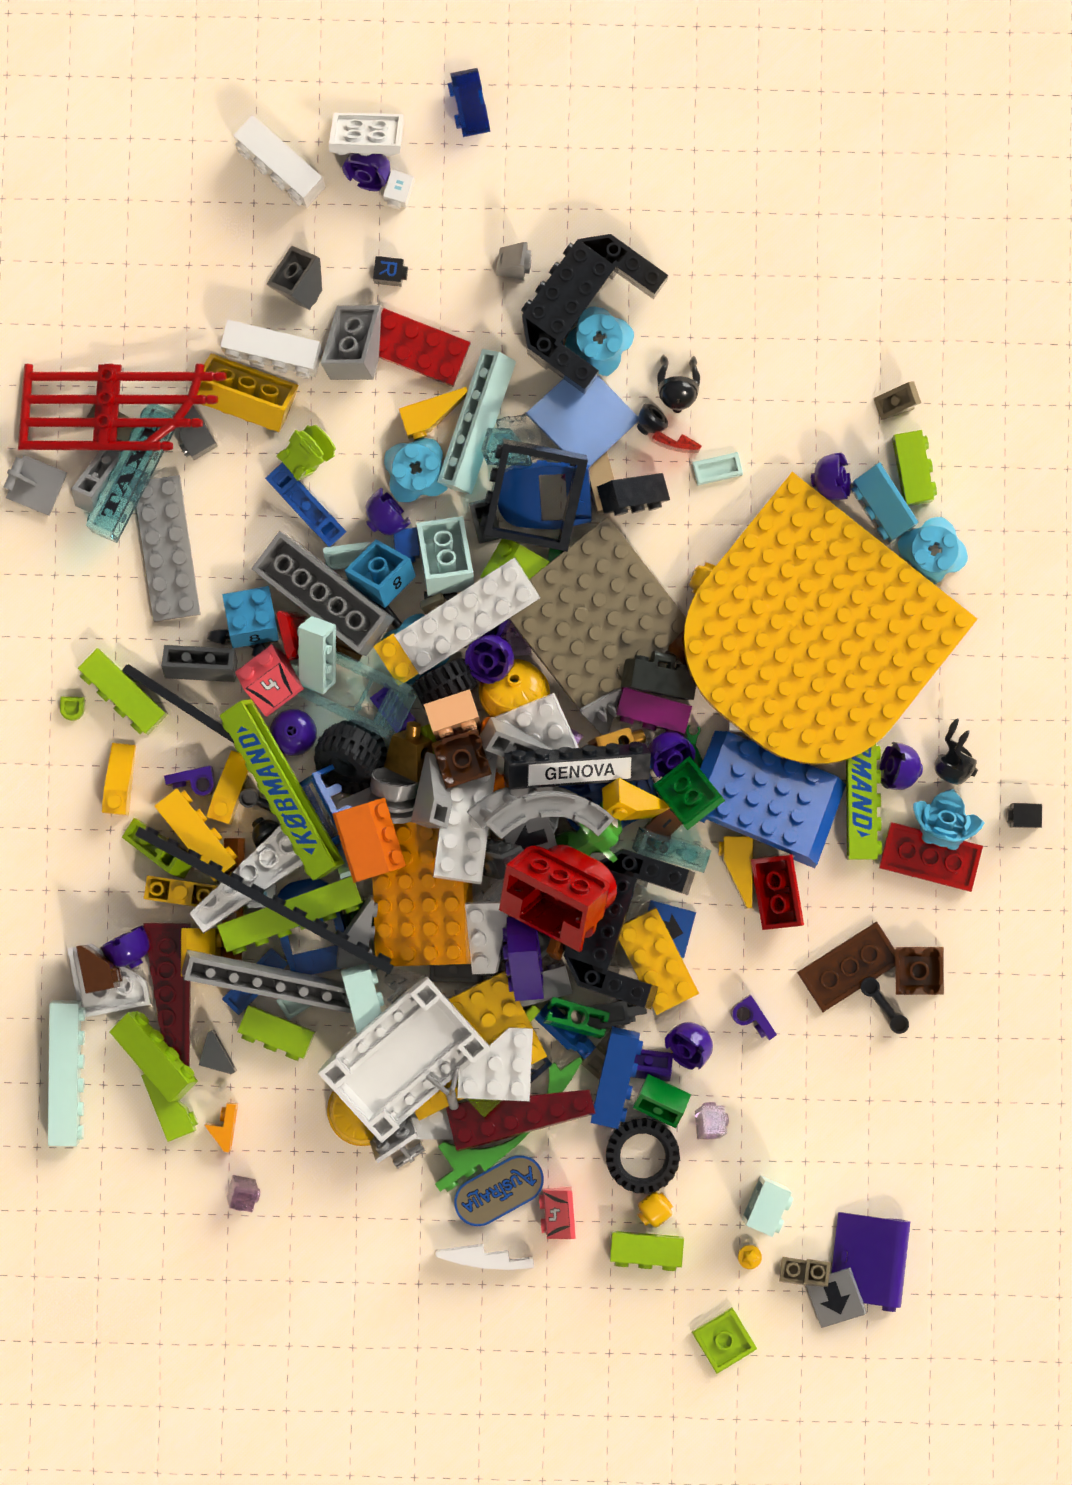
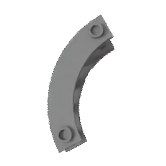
[467,786,615,839]

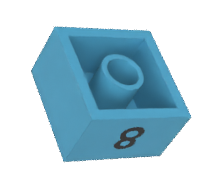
[345,539,416,608]
[222,586,279,648]

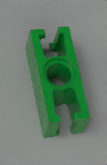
[543,997,610,1039]

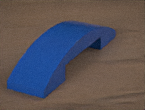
[265,462,347,547]

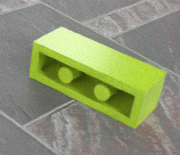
[892,430,937,506]
[237,1005,316,1061]
[610,1231,684,1271]

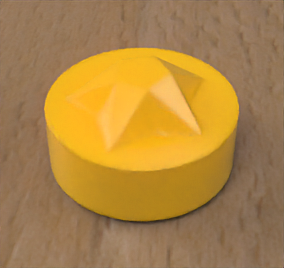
[738,1245,762,1269]

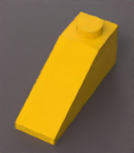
[399,387,468,440]
[102,743,136,816]
[206,750,249,825]
[602,778,670,821]
[718,836,753,908]

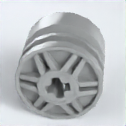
[368,767,419,824]

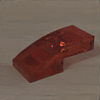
[651,430,702,453]

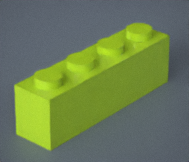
[78,648,168,735]
[109,1011,198,1103]

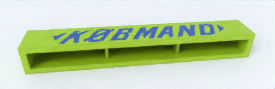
[219,699,345,880]
[846,744,882,860]

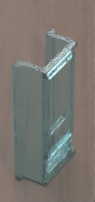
[297,651,417,739]

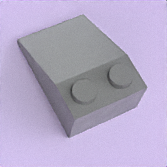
[321,305,381,380]

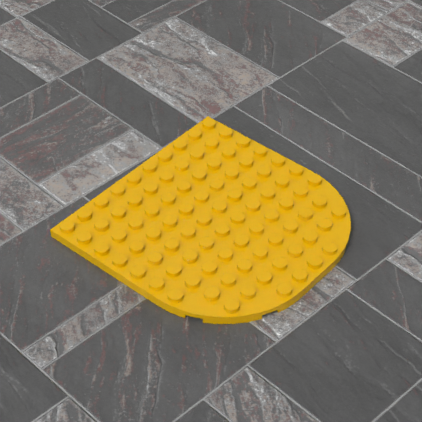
[683,472,977,765]

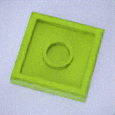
[692,1307,757,1374]

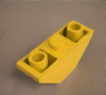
[144,875,218,907]

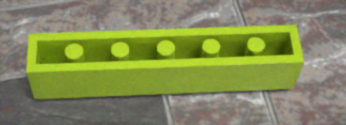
[217,876,363,955]

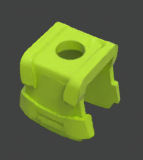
[276,425,336,481]

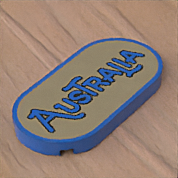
[454,1155,544,1226]

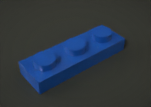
[222,947,288,1015]

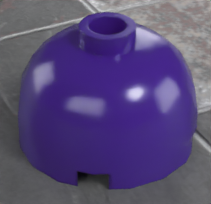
[342,153,391,191]
[811,452,851,500]
[365,488,411,535]
[465,634,514,684]
[270,709,317,756]
[648,732,695,778]
[879,742,923,790]
[100,925,149,969]
[665,1022,713,1070]

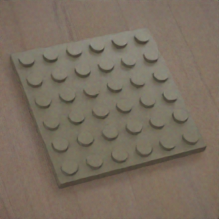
[508,517,686,711]

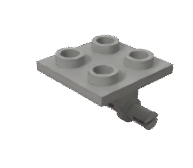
[3,455,67,516]
[370,1116,426,1169]

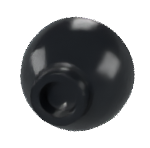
[637,404,668,435]
[252,817,280,848]

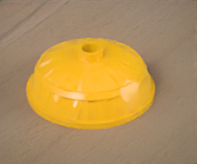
[479,659,550,717]
[327,1091,374,1146]

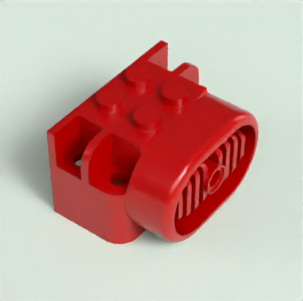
[499,845,617,952]

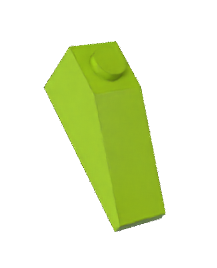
[121,818,192,879]
[141,1074,198,1142]

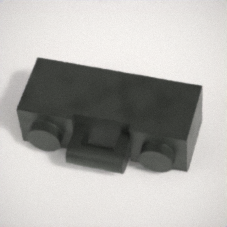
[621,651,696,700]

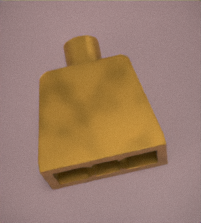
[384,721,433,783]
[587,727,646,747]

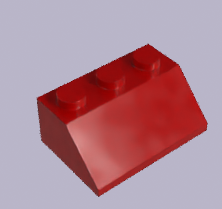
[751,853,804,930]

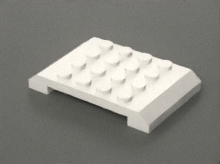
[318,977,491,1143]

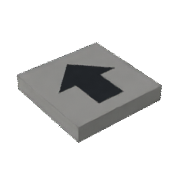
[504,817,557,860]
[806,1267,867,1328]

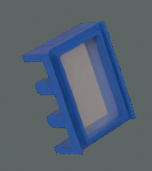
[300,764,352,846]

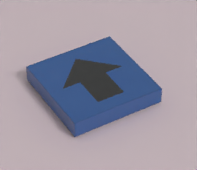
[647,900,696,958]

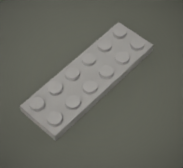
[133,475,201,622]

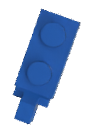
[535,1003,596,1059]

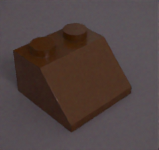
[76,945,123,994]

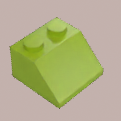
[480,539,550,579]

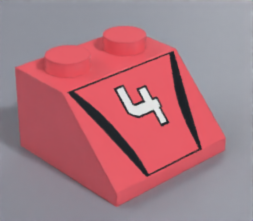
[235,644,304,717]
[539,1187,576,1239]

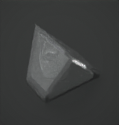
[374,968,424,1008]

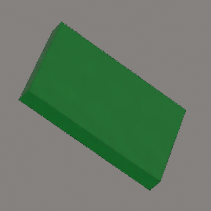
[652,756,725,830]

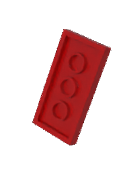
[379,308,471,387]
[879,822,983,892]

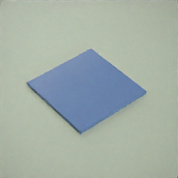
[526,376,639,467]

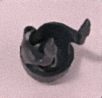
[657,354,700,413]
[934,718,978,785]

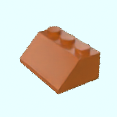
[332,797,406,883]

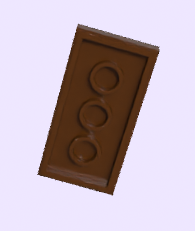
[797,921,895,1013]

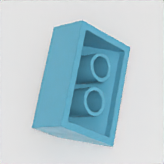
[851,462,918,543]

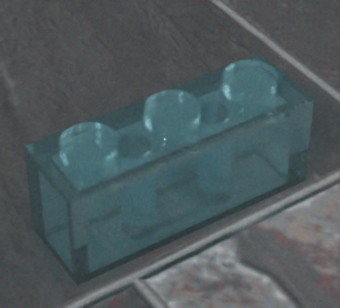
[632,826,712,873]

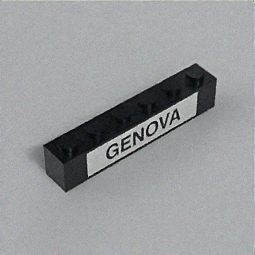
[504,742,651,790]

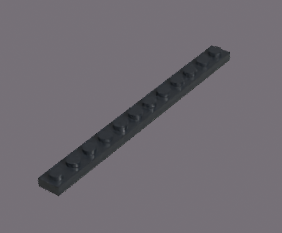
[135,826,394,975]

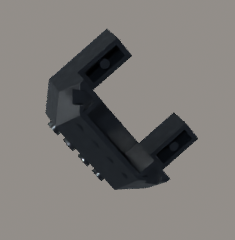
[521,234,668,394]
[563,849,695,1010]

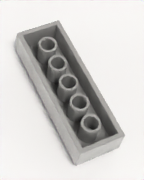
[251,531,395,656]

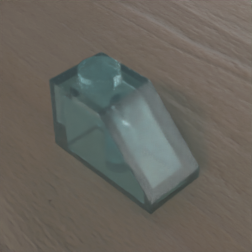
[481,428,532,466]

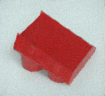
[276,611,307,661]

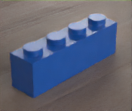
[590,1026,643,1129]

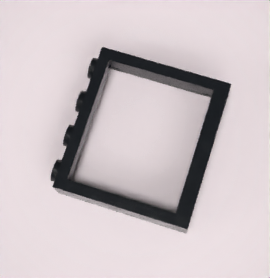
[480,438,588,552]

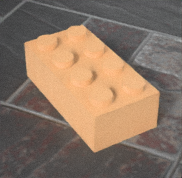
[424,689,481,741]

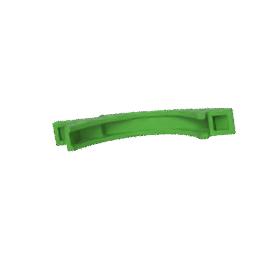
[435,1056,582,1192]

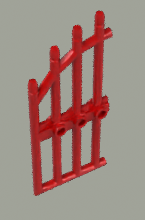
[18,364,227,451]

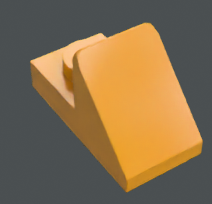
[204,1102,238,1152]

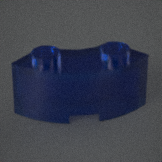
[447,68,491,137]

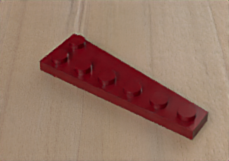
[143,923,191,1066]
[446,1089,596,1151]

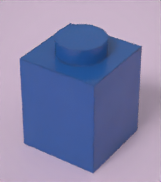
[393,527,420,563]

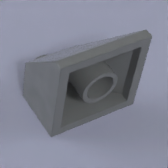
[266,246,323,310]

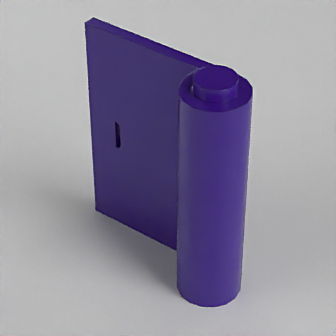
[831,1212,911,1312]

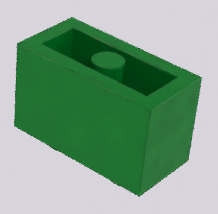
[633,1074,691,1128]

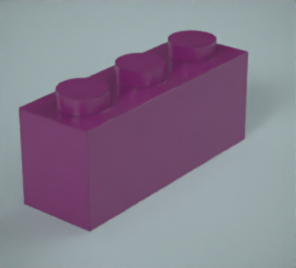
[616,688,692,735]

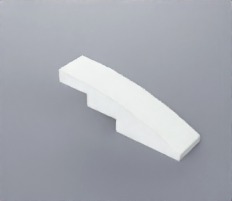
[436,1244,534,1270]

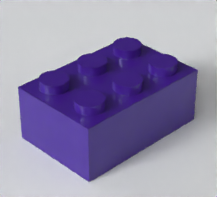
[502,917,544,1001]

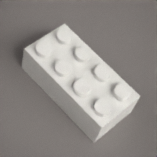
[233,115,326,208]
[220,319,322,379]

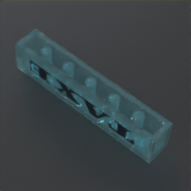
[86,404,176,543]

